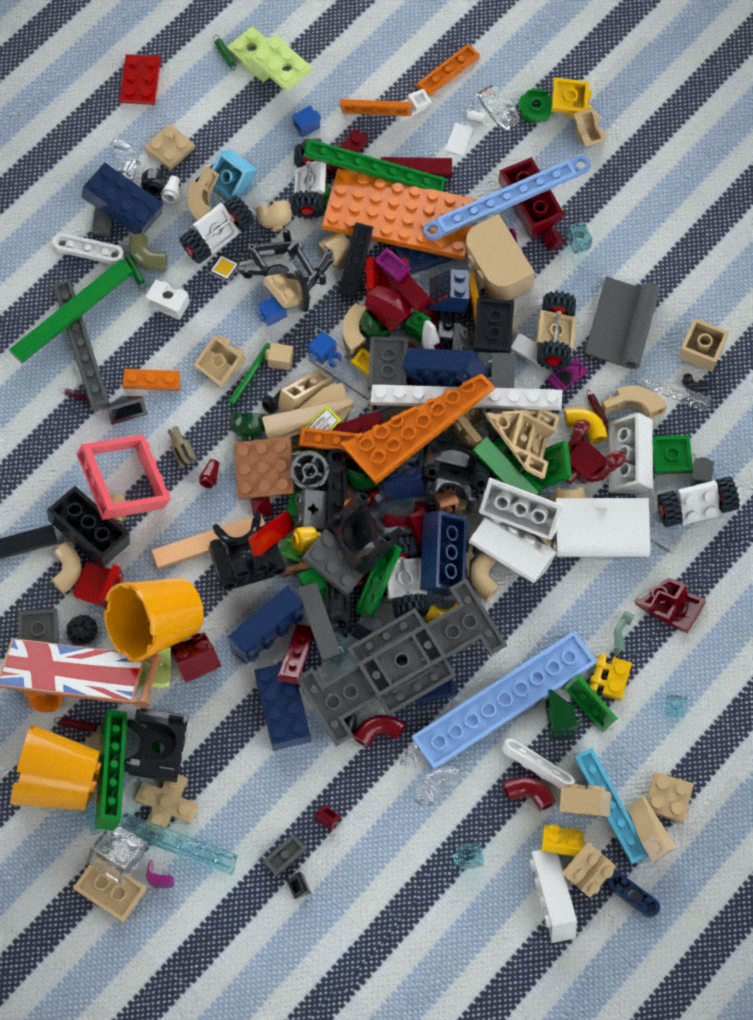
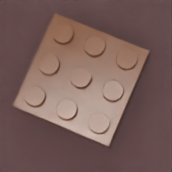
[234,437,295,500]

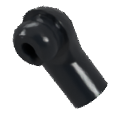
[682,373,709,392]

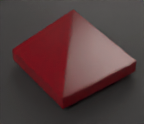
[251,497,272,516]

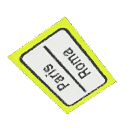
[306,406,341,430]

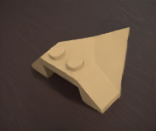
[485,410,559,479]

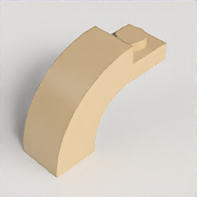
[187,166,219,220]
[343,303,366,358]
[601,386,667,419]

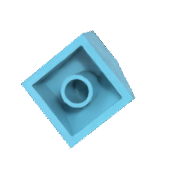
[211,149,258,200]

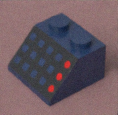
[429,269,469,313]

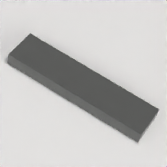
[298,582,341,661]

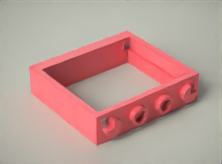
[76,434,170,520]

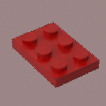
[120,54,161,105]

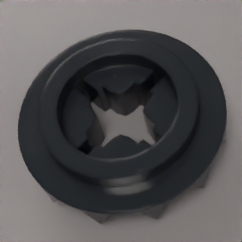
[66,614,98,645]

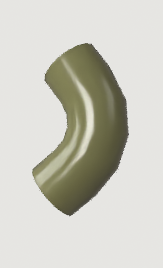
[129,234,167,271]

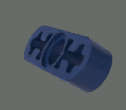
[607,872,660,918]

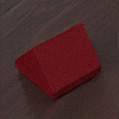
[541,227,566,251]
[315,805,342,831]

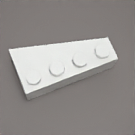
[529,850,577,943]

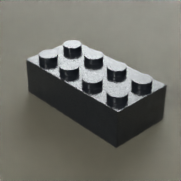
[47,486,130,569]

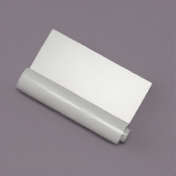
[552,498,650,557]

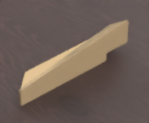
[262,398,354,439]

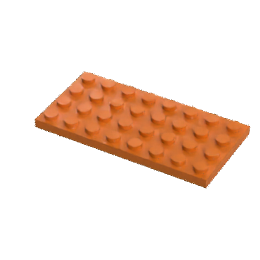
[322,169,478,261]

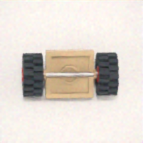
[535,291,576,370]

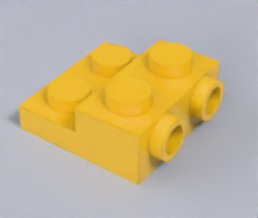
[551,77,592,118]

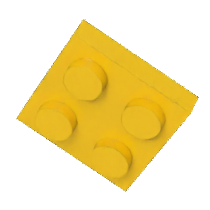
[541,824,584,857]

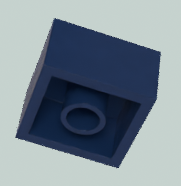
[383,455,428,500]

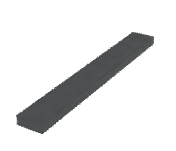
[53,279,110,411]

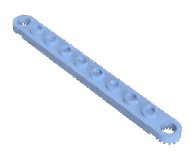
[423,155,590,240]

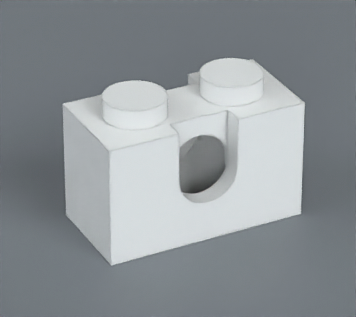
[145,280,190,320]

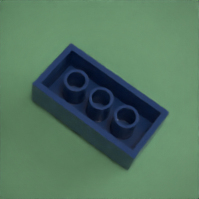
[81,162,164,234]
[401,348,489,387]
[420,510,468,597]
[228,586,304,665]
[254,663,311,751]

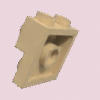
[193,335,247,387]
[562,842,617,898]

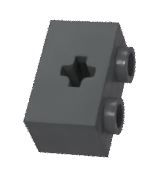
[295,489,326,532]

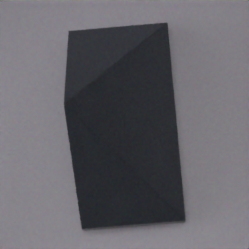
[106,396,148,425]

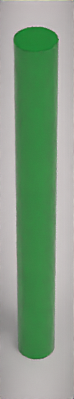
[228,343,271,406]

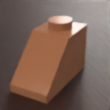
[433,489,459,515]

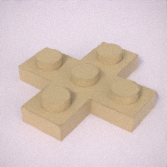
[135,775,199,835]

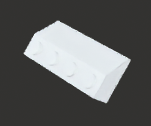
[608,413,653,494]
[479,478,563,540]
[468,516,557,583]

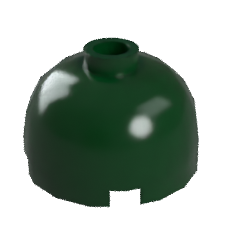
[360,308,397,338]
[230,412,267,441]
[346,459,382,493]

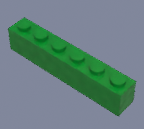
[95,709,127,831]

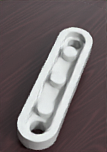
[53,233,124,265]
[502,739,575,790]

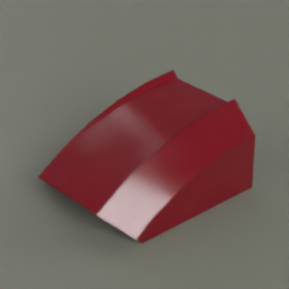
[365,286,415,332]

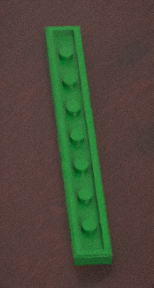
[303,139,446,192]
[9,259,134,364]

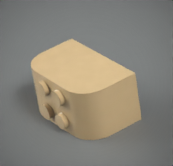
[466,214,535,300]

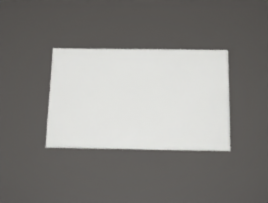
[445,123,474,156]

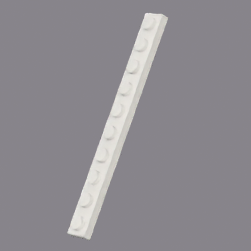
[371,385,562,410]

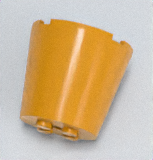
[104,578,203,662]
[10,725,101,811]

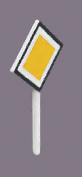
[208,254,272,282]

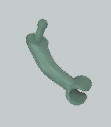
[614,611,635,656]

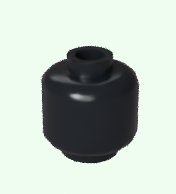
[141,168,165,196]

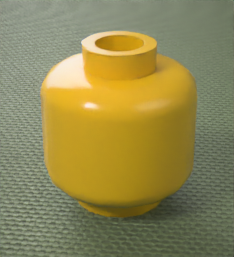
[291,526,320,553]

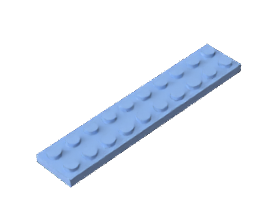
[411,631,597,771]

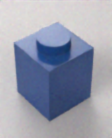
[292,105,321,137]
[257,296,287,327]

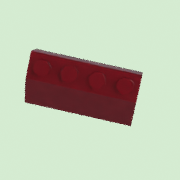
[498,157,565,238]

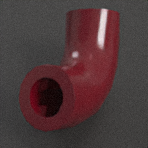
[353,714,406,747]
[502,776,556,811]

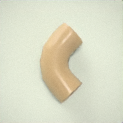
[51,542,82,595]
[470,551,500,601]

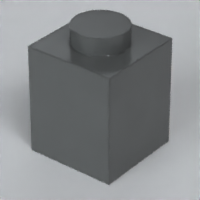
[690,457,714,486]

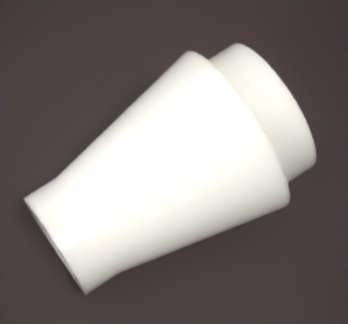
[161,176,180,203]

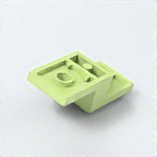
[227,26,312,92]

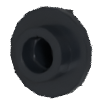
[262,390,281,414]

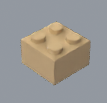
[678,318,729,372]
[559,784,611,817]

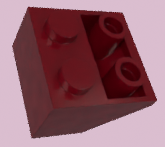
[171,632,222,683]

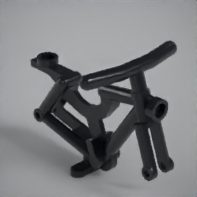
[238,229,334,312]

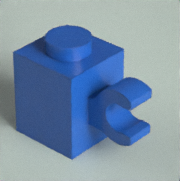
[308,331,342,368]

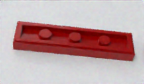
[248,511,294,556]

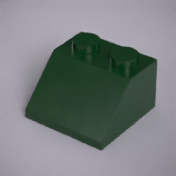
[545,689,580,739]

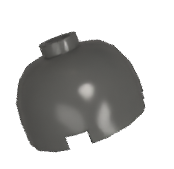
[290,450,329,490]

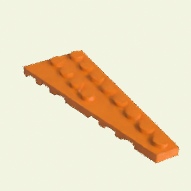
[340,374,495,484]

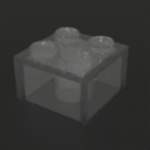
[87,824,147,883]

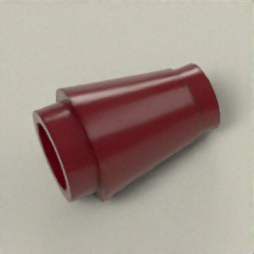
[199,459,220,488]

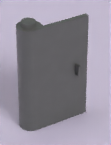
[584,277,660,369]

